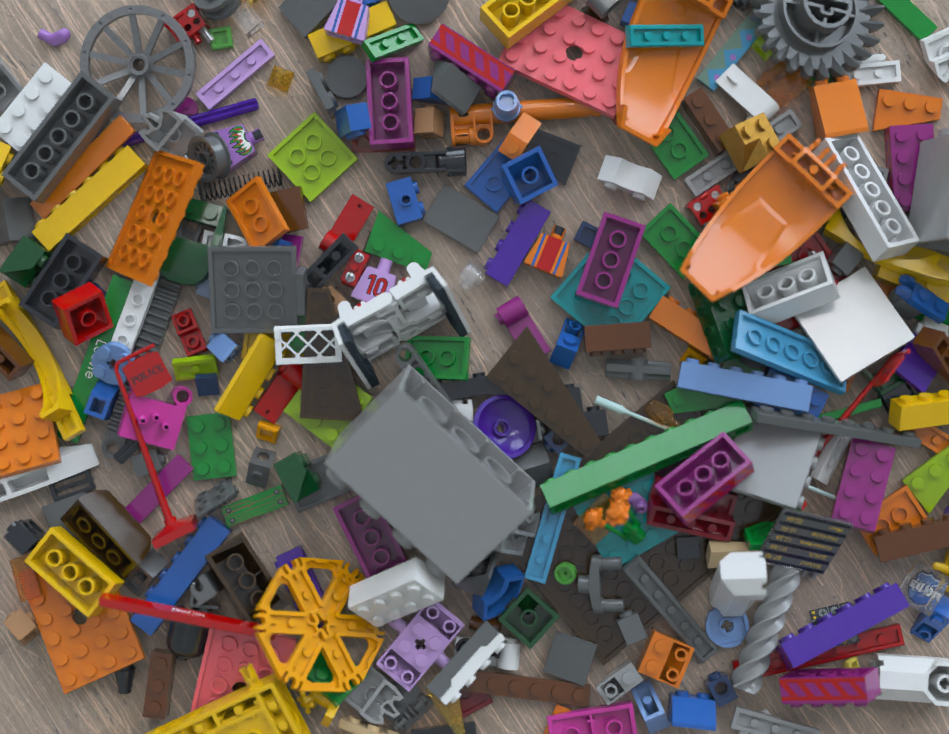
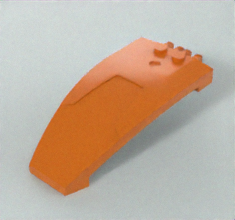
[616,0,733,147]
[680,133,853,302]

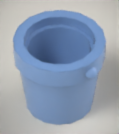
[491,90,522,122]

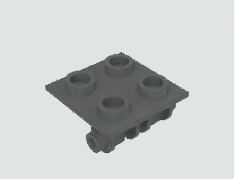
[195,476,240,518]
[384,681,434,734]

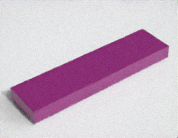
[125,454,194,524]

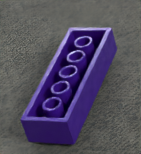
[776,582,910,670]

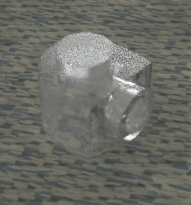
[457,261,485,292]

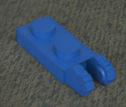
[895,274,949,324]

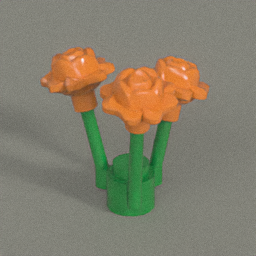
[583,486,646,545]

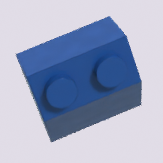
[501,146,559,205]
[667,689,716,731]

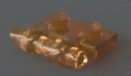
[756,62,813,110]

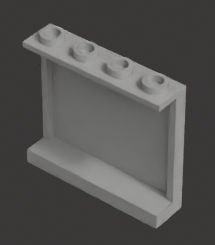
[732,407,825,511]

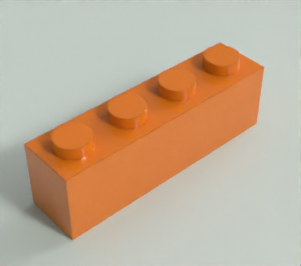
[649,296,724,367]

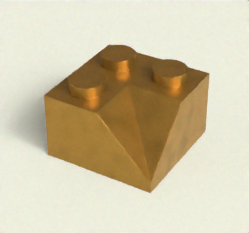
[719,112,780,174]

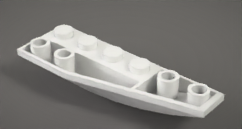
[0,444,100,502]

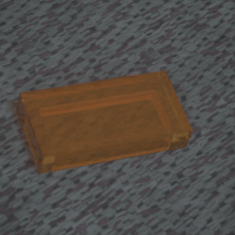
[9,554,43,602]

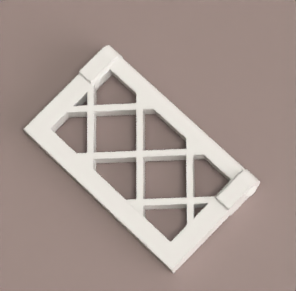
[273,324,342,365]

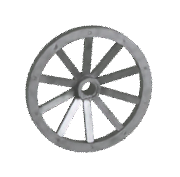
[80,5,196,123]

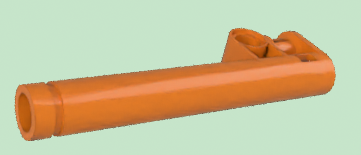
[449,98,601,147]

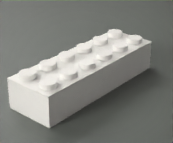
[812,133,920,262]

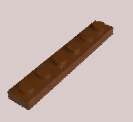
[460,670,591,707]

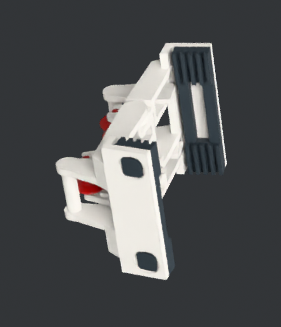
[331,262,472,390]

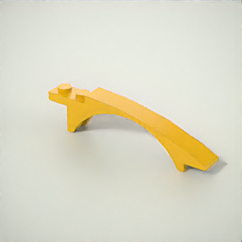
[822,208,949,287]
[0,280,86,441]

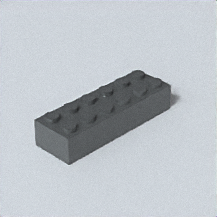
[1,71,122,204]

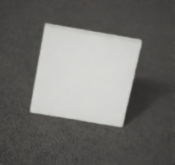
[794,267,915,383]

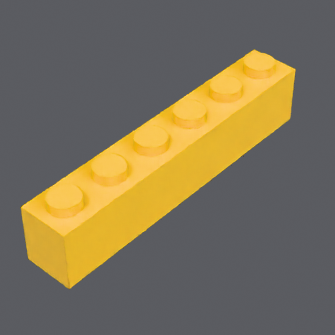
[32,145,148,252]

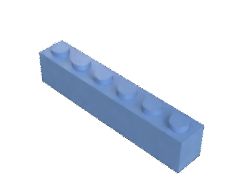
[676,358,813,412]

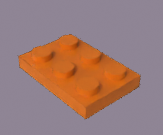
[226,176,290,246]
[858,485,928,556]

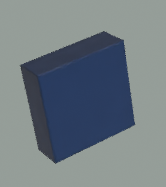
[573,221,598,249]
[195,373,220,397]

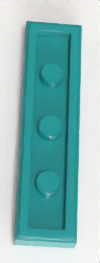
[625,24,705,48]

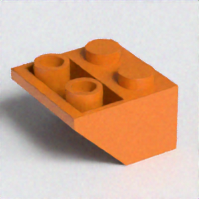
[635,628,695,688]

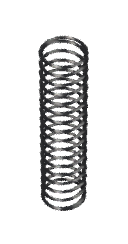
[198,167,282,202]

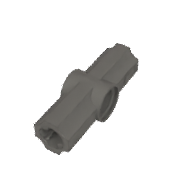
[605,358,671,381]

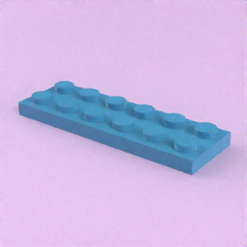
[731,310,847,395]

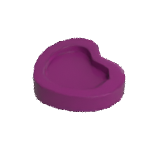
[176,97,199,116]

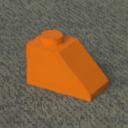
[498,112,542,159]

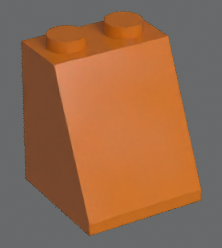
[809,75,869,138]

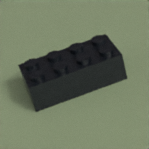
[19,233,108,330]

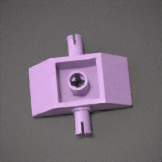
[376,602,465,691]

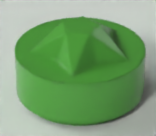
[554,562,577,585]

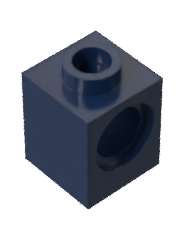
[543,430,569,454]
[704,671,738,708]

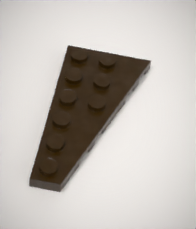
[300,288,362,421]
[486,326,601,459]

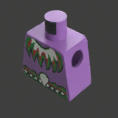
[213,124,265,173]

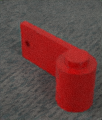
[318,194,375,252]
[253,364,303,424]

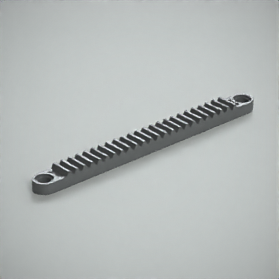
[101,219,204,458]

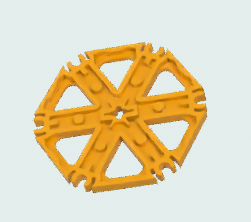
[254,557,385,693]

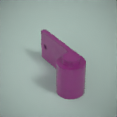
[494,295,551,355]

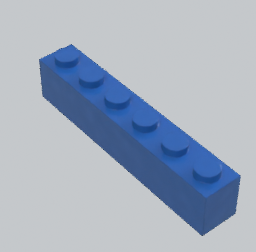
[130,515,233,636]

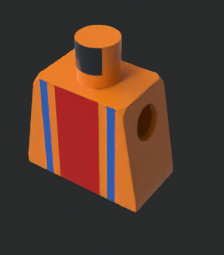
[524,225,570,279]

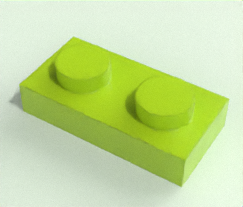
[172,354,219,381]

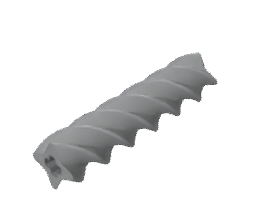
[731,565,800,695]

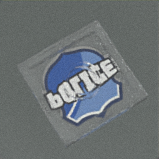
[899,560,949,617]

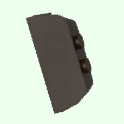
[60,490,152,579]
[204,532,289,624]

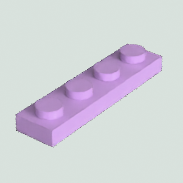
[195,39,276,110]

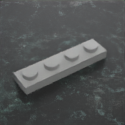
[730,705,821,734]

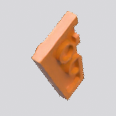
[871,89,943,132]

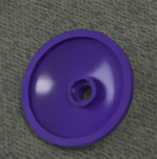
[473,395,536,459]

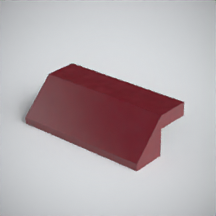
[646,475,738,542]

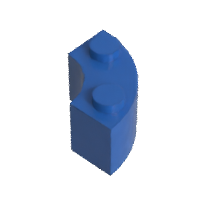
[472,563,524,621]

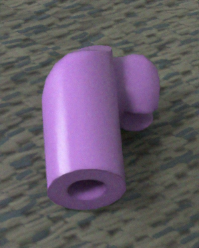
[37,28,71,47]
[628,492,648,514]

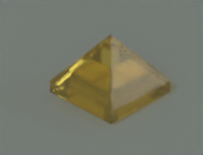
[267,65,295,93]

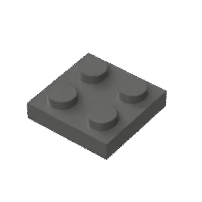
[306,68,339,118]

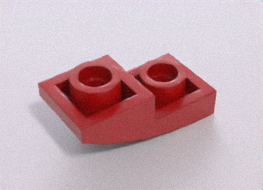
[171,308,209,357]

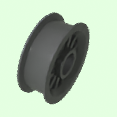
[188,132,231,183]

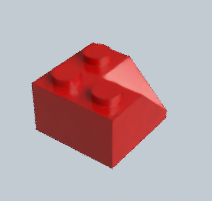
[52,282,114,346]

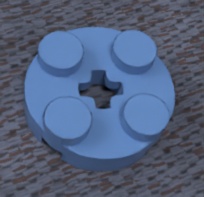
[92,341,135,385]
[705,607,749,648]

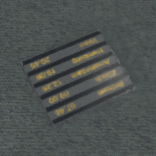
[758,508,853,575]

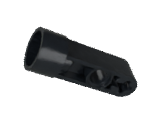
[384,146,467,177]

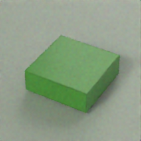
[209,26,234,51]

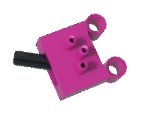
[113,383,193,464]

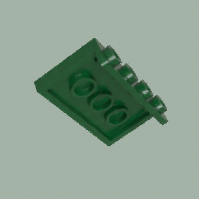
[688,283,749,364]

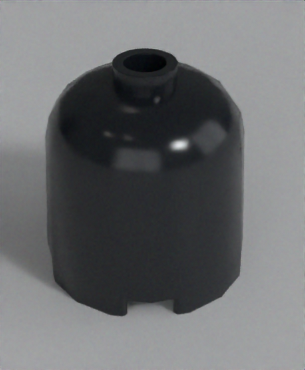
[166,605,211,661]

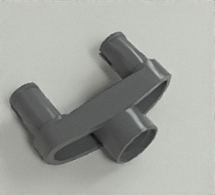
[578,555,624,614]

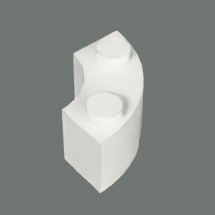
[597,155,662,201]

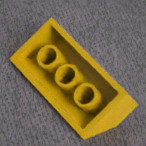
[214,333,287,421]

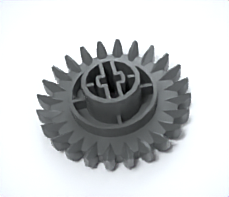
[749,0,885,81]

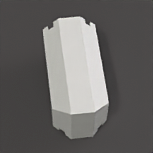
[709,552,767,617]
[870,653,949,706]

